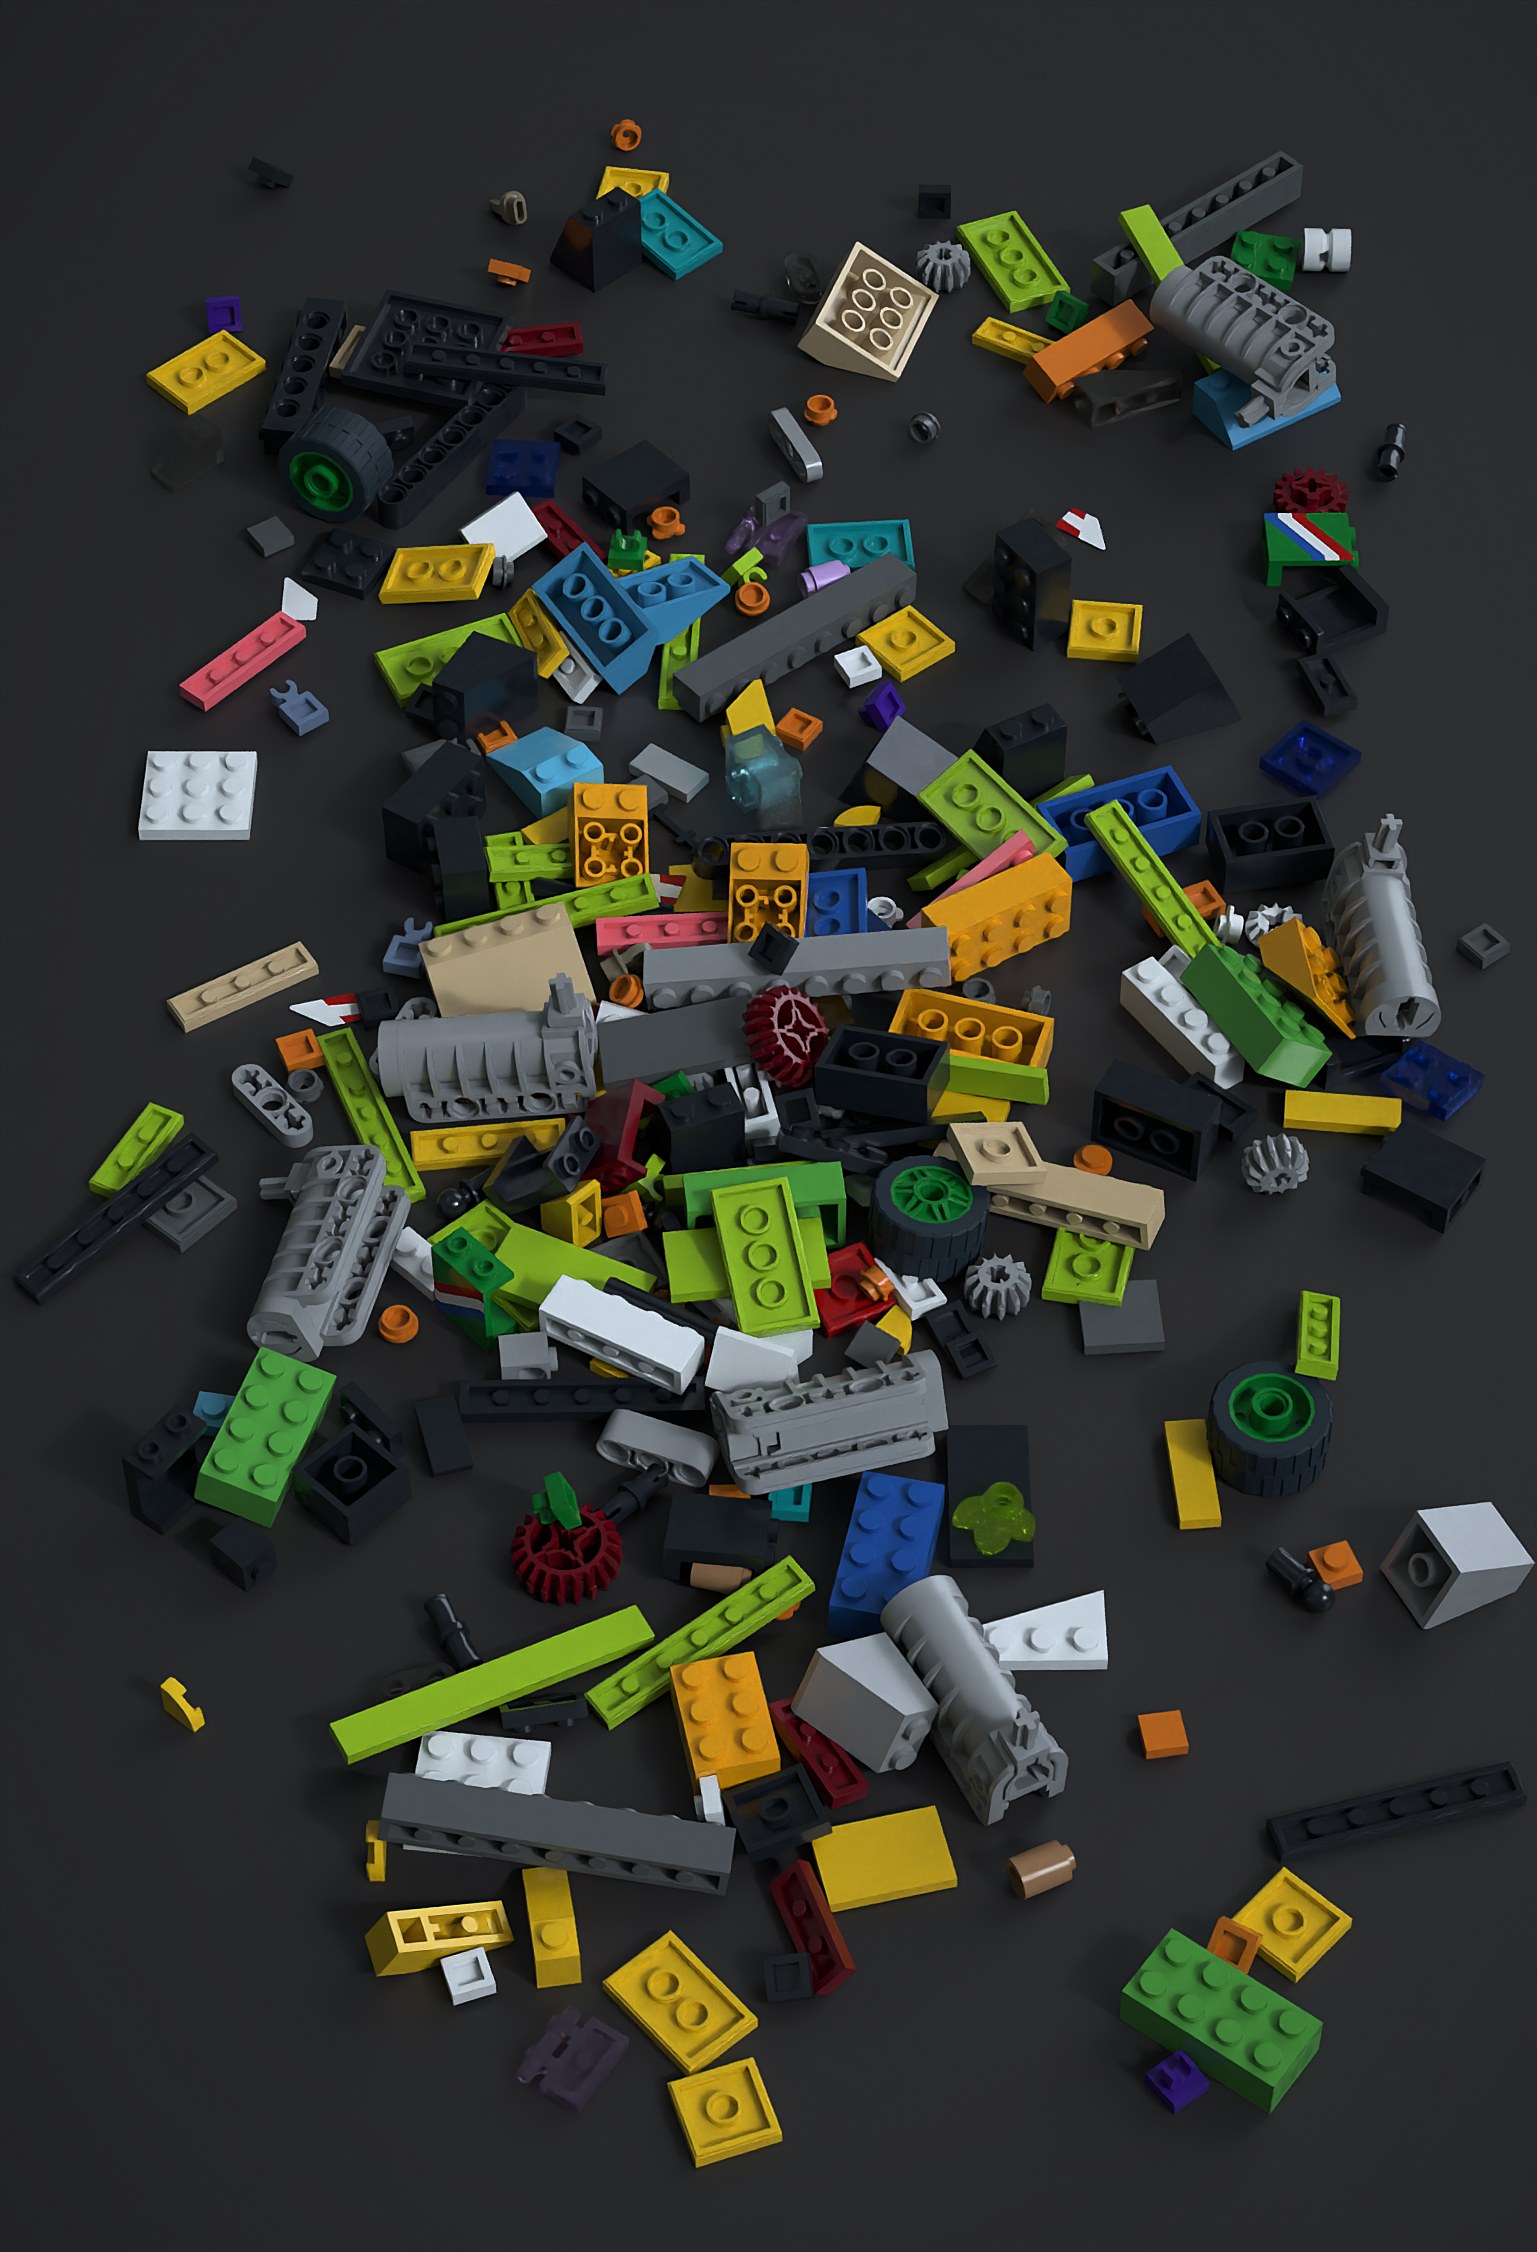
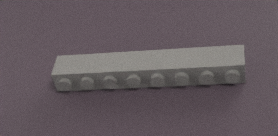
[643,926,951,1010]

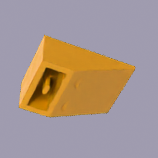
[567,782,649,889]
[727,843,809,944]
[1257,917,1356,1040]

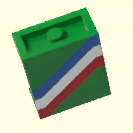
[1261,513,1359,587]
[431,1226,518,1354]

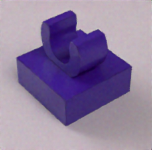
[206,295,243,334]
[858,681,906,733]
[1144,2049,1209,2115]

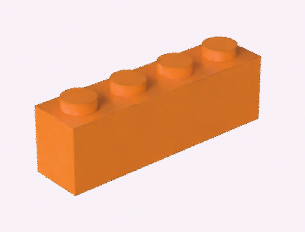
[1022,299,1155,403]

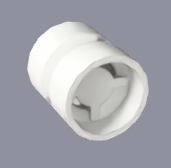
[1301,228,1351,272]

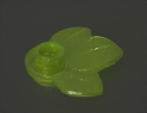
[952,1482,1036,1555]

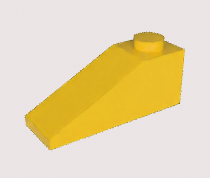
[522,1867,582,1988]
[364,1900,514,1977]

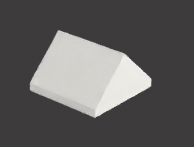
[457,491,548,574]
[705,1326,800,1394]

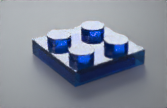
[486,439,561,498]
[1259,719,1362,801]
[1378,1040,1485,1122]

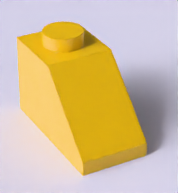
[720,679,776,761]
[540,1179,603,1248]

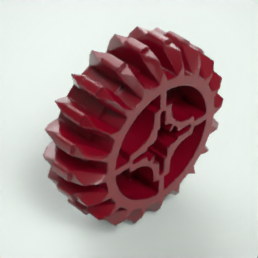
[741,985,831,1089]
[510,1503,623,1607]

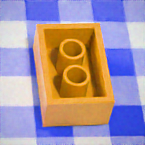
[670,1651,780,1796]

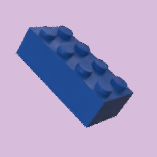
[1036,765,1202,882]
[829,1471,945,1639]

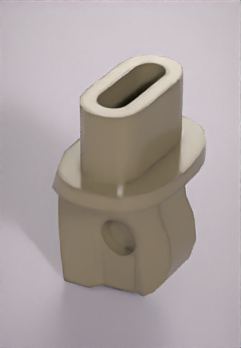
[489,190,527,225]
[600,942,655,985]

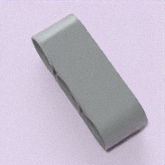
[596,1409,721,1488]

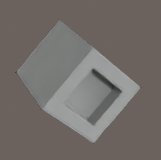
[498,1331,558,1380]

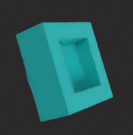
[768,1483,812,1522]

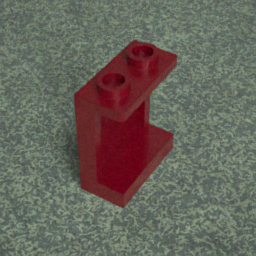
[579,1079,665,1198]

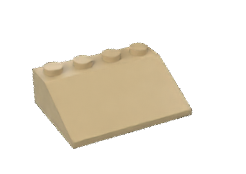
[797,241,939,382]
[418,901,597,1018]

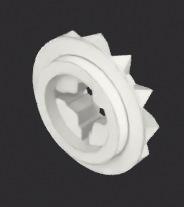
[1245,903,1306,948]

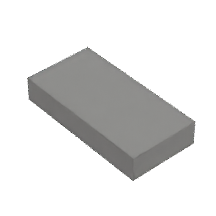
[629,743,709,803]

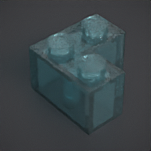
[725,724,803,813]

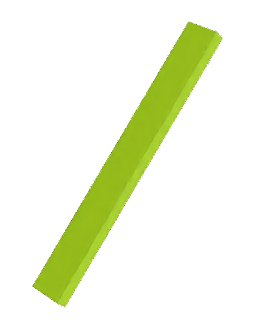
[329,1605,655,1765]

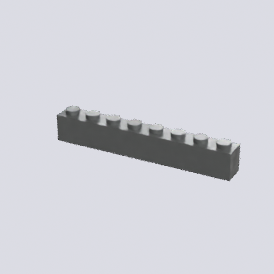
[1090,150,1303,307]
[673,552,917,723]
[378,1772,736,1896]

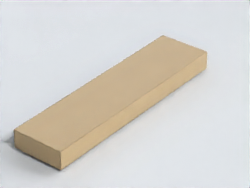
[167,941,319,1033]

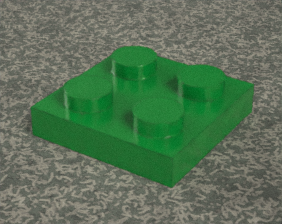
[1226,230,1302,291]

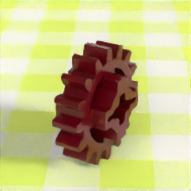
[1273,467,1349,513]

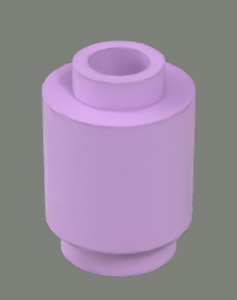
[798,559,851,599]

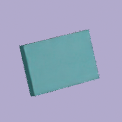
[638,188,723,281]
[805,519,915,573]

